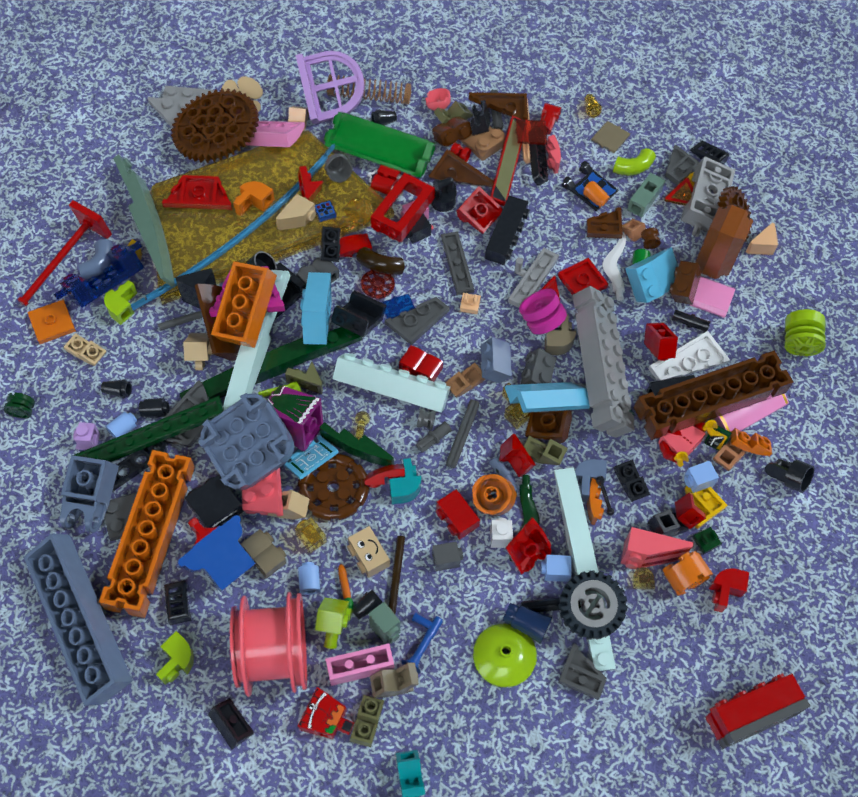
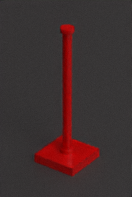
[17,200,112,307]

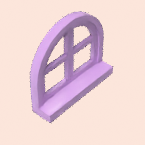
[296,51,365,124]

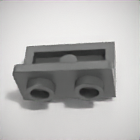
[521,348,557,384]

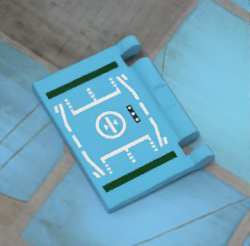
[284,435,339,480]

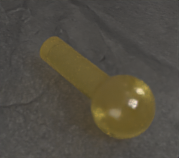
[355,411,370,439]

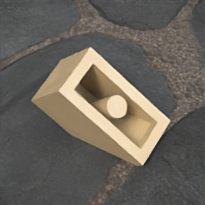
[276,194,316,230]
[267,490,309,520]

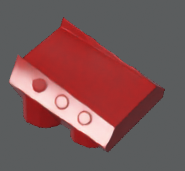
[505,517,552,575]

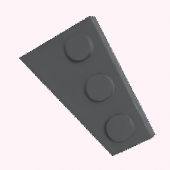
[385,297,449,345]

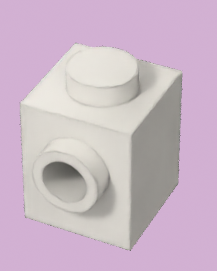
[490,518,513,548]

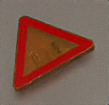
[664,177,694,206]

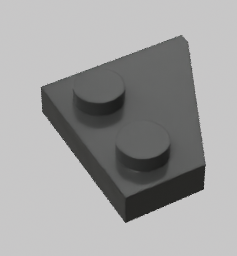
[665,145,699,186]
[104,492,137,541]

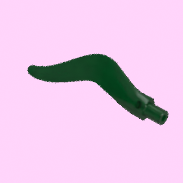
[509,475,540,562]

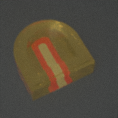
[632,568,655,589]

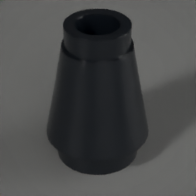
[371,110,397,125]
[101,379,132,398]
[352,589,383,620]

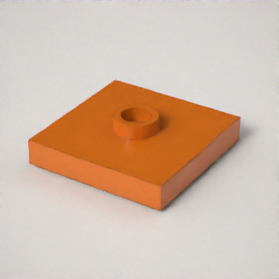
[27,299,76,344]

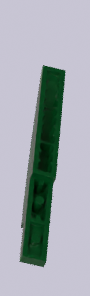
[179,327,363,400]

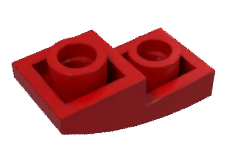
[339,233,372,257]
[364,464,405,488]

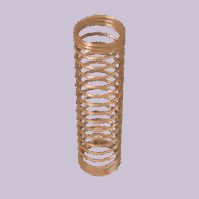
[327,74,411,105]

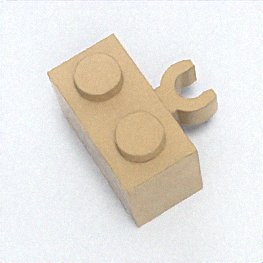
[183,333,213,370]

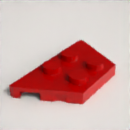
[162,175,232,210]

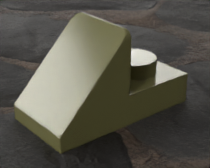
[285,362,323,394]

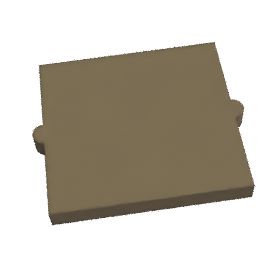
[591,121,630,153]

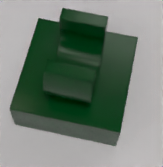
[692,527,722,555]

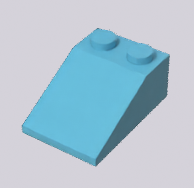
[625,247,678,303]

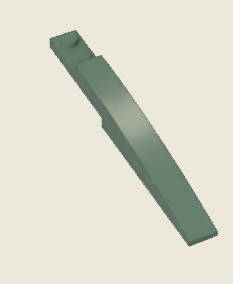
[113,154,175,287]

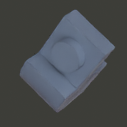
[575,459,607,503]

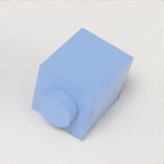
[684,461,719,493]
[541,555,572,582]

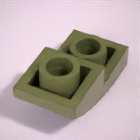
[350,695,384,748]

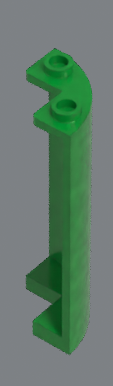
[324,112,437,178]

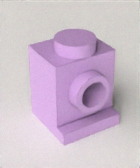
[73,422,100,450]

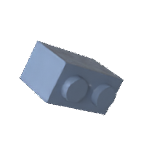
[480,337,512,383]

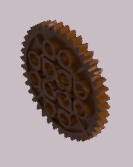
[171,88,259,163]

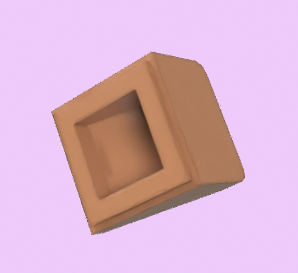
[622,219,646,242]

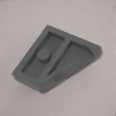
[558,643,607,700]

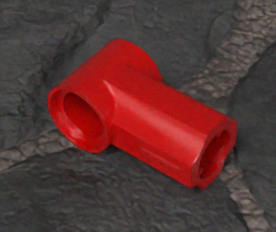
[537,103,561,136]

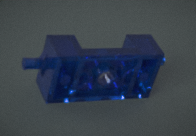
[53,241,144,308]

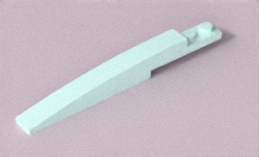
[223,270,291,410]
[554,468,616,671]

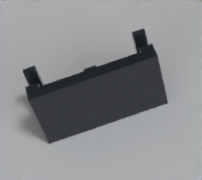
[471,100,490,135]

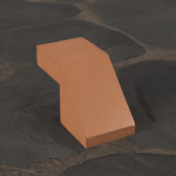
[713,440,747,471]

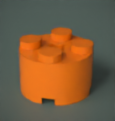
[472,474,517,516]
[662,551,713,596]

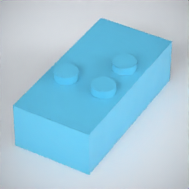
[300,272,332,345]

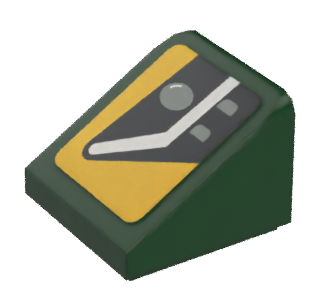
[704,426,732,451]

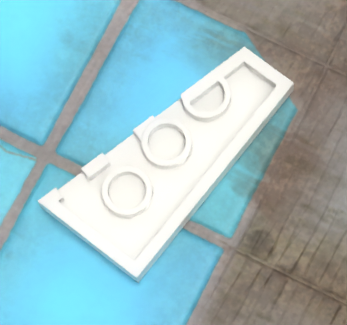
[648,331,730,381]

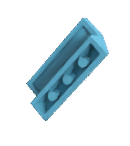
[505,382,590,413]

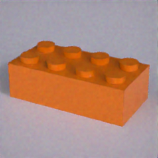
[211,261,277,348]

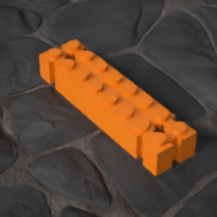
[99,450,195,618]

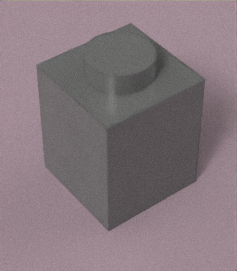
[432,541,463,571]

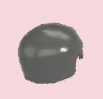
[324,153,353,183]

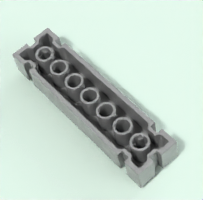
[572,286,635,438]

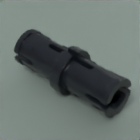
[672,309,711,332]

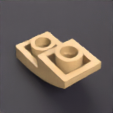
[64,333,107,366]

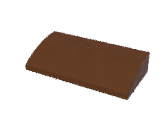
[195,284,241,361]

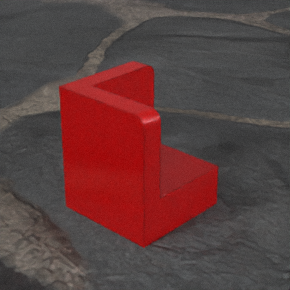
[675,492,706,529]

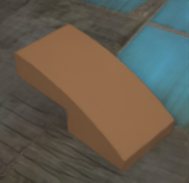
[445,362,486,398]

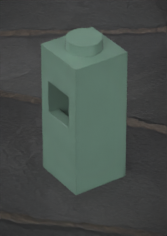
[627,172,666,218]

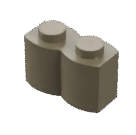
[241,529,287,579]

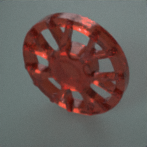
[361,270,395,299]

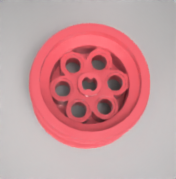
[230,592,307,697]

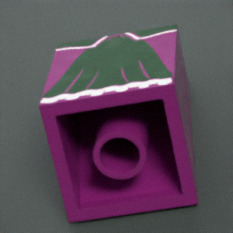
[268,385,323,452]

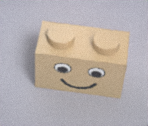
[347,526,390,578]

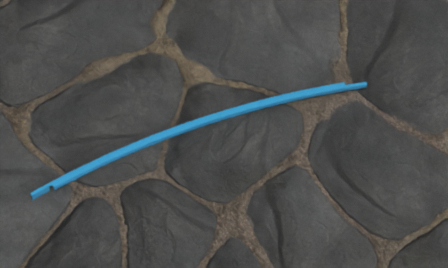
[131,144,335,310]

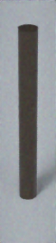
[388,536,405,615]

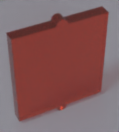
[515,119,548,145]

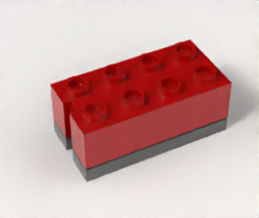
[705,673,811,750]

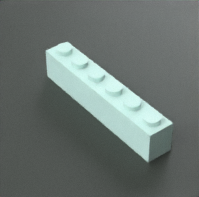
[333,353,451,413]

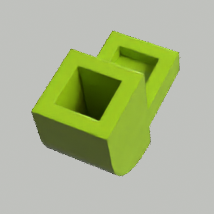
[104,280,137,325]
[156,631,194,685]

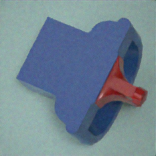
[177,515,256,592]

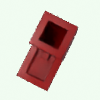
[709,568,749,613]

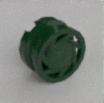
[3,392,35,419]

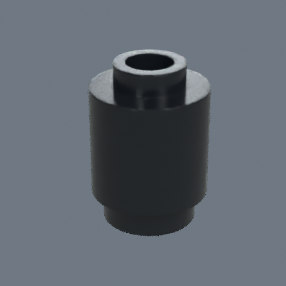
[139,398,170,418]

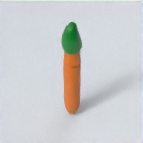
[338,564,354,609]

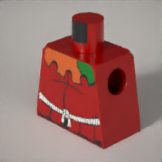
[298,687,354,740]

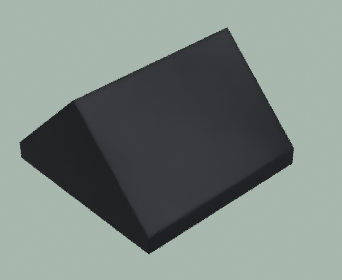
[175,268,216,309]

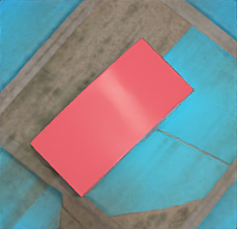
[546,135,561,174]

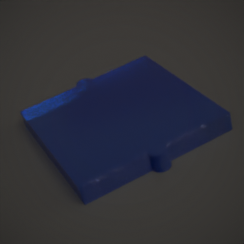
[381,293,415,319]

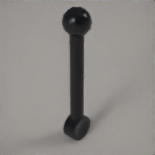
[596,476,614,516]

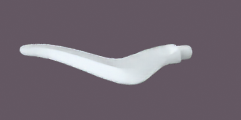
[603,234,626,301]

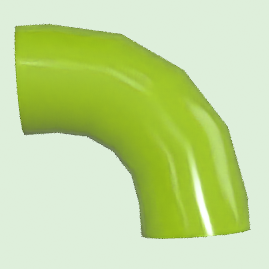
[613,148,656,176]

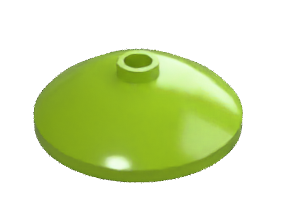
[473,623,537,687]

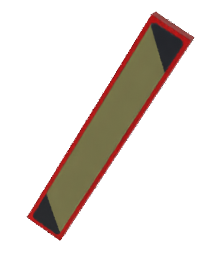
[490,115,527,206]

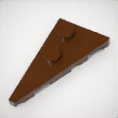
[428,149,493,187]

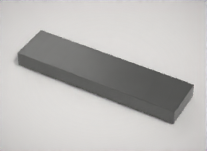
[441,231,474,296]

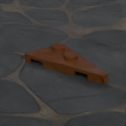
[468,92,528,122]

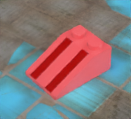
[620,527,693,569]

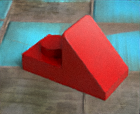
[297,166,323,201]
[499,434,536,477]

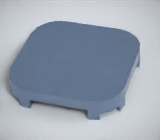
[199,393,294,490]

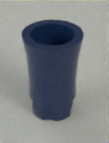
[503,603,553,644]

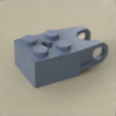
[60,455,119,533]

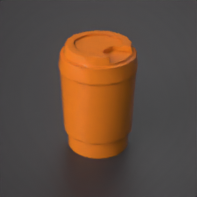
[583,181,610,208]

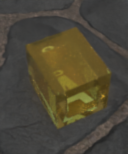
[295,517,327,554]

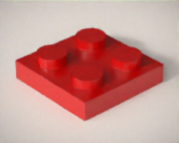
[558,258,609,295]

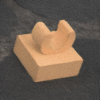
[460,293,481,314]

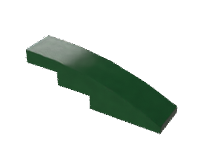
[319,422,394,466]

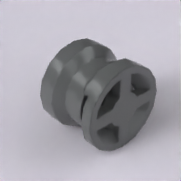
[417,408,436,430]

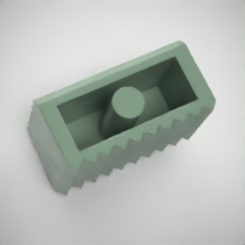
[369,602,401,644]

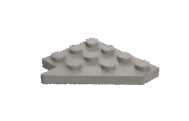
[148,86,214,128]

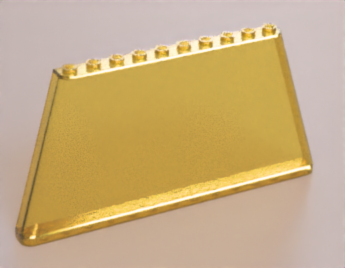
[151,131,394,305]

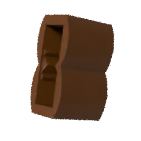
[432,117,472,146]

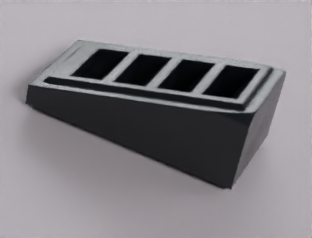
[691,140,730,165]
[164,580,192,626]

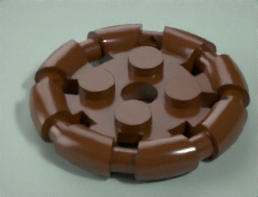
[297,454,369,521]

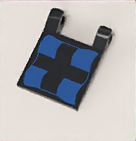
[562,161,619,212]

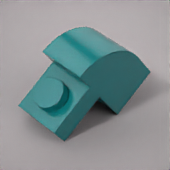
[389,458,421,504]
[395,750,426,797]

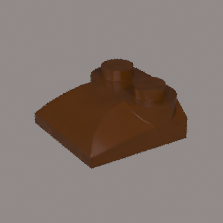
[525,410,572,444]

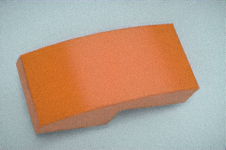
[731,428,772,456]
[587,478,604,525]

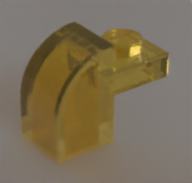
[502,383,531,430]

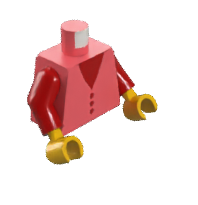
[658,420,718,467]

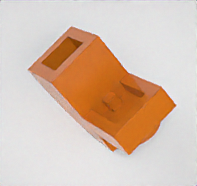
[233,181,275,216]

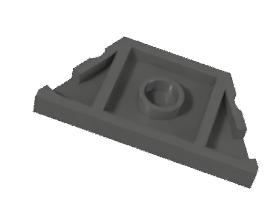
[164,380,209,447]

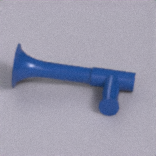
[401,613,443,674]

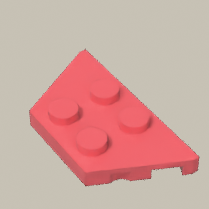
[242,468,283,516]

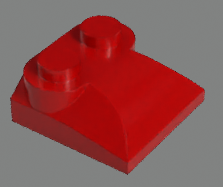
[456,186,503,234]

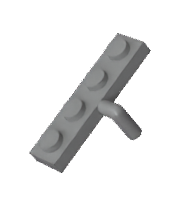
[508,248,559,308]

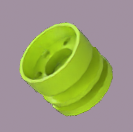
[784,309,826,356]

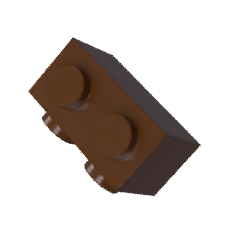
[670,261,702,305]

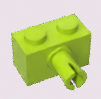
[315,597,352,649]

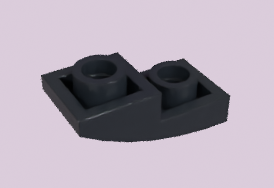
[321,226,341,262]
[613,460,650,502]

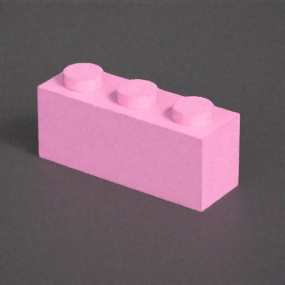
[326,644,394,686]

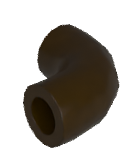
[356,247,405,275]

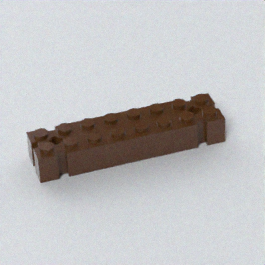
[633,350,794,440]

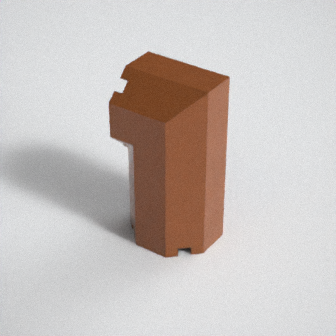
[696,205,753,279]

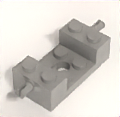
[681,156,735,237]

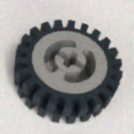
[559,570,628,640]

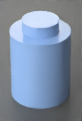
[105,412,137,438]
[298,562,320,595]

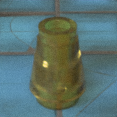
[584,94,602,118]

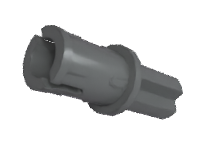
[416,421,452,453]

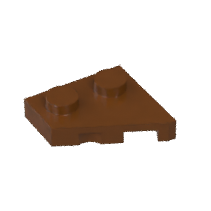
[586,207,623,239]

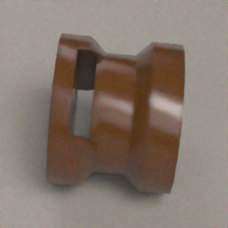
[641,227,661,249]

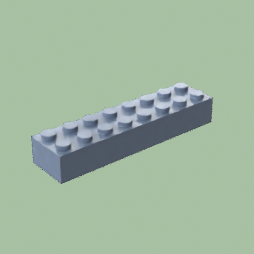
[24,533,133,706]

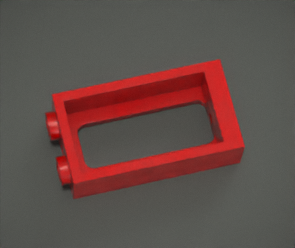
[371,172,435,243]

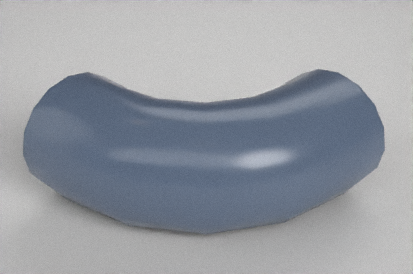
[78,239,113,281]

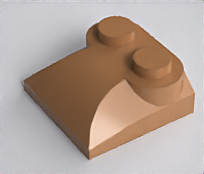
[460,126,505,161]

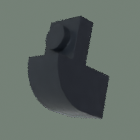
[647,510,689,537]

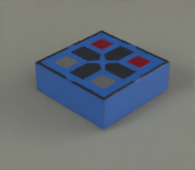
[315,200,337,222]

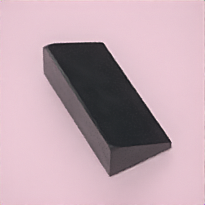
[208,698,254,750]

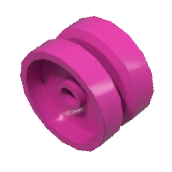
[519,289,567,335]

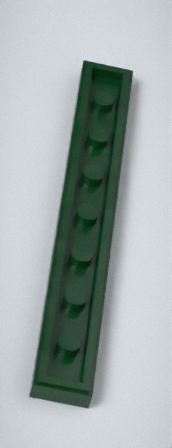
[73,396,225,462]

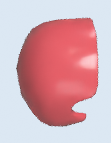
[426,88,451,111]

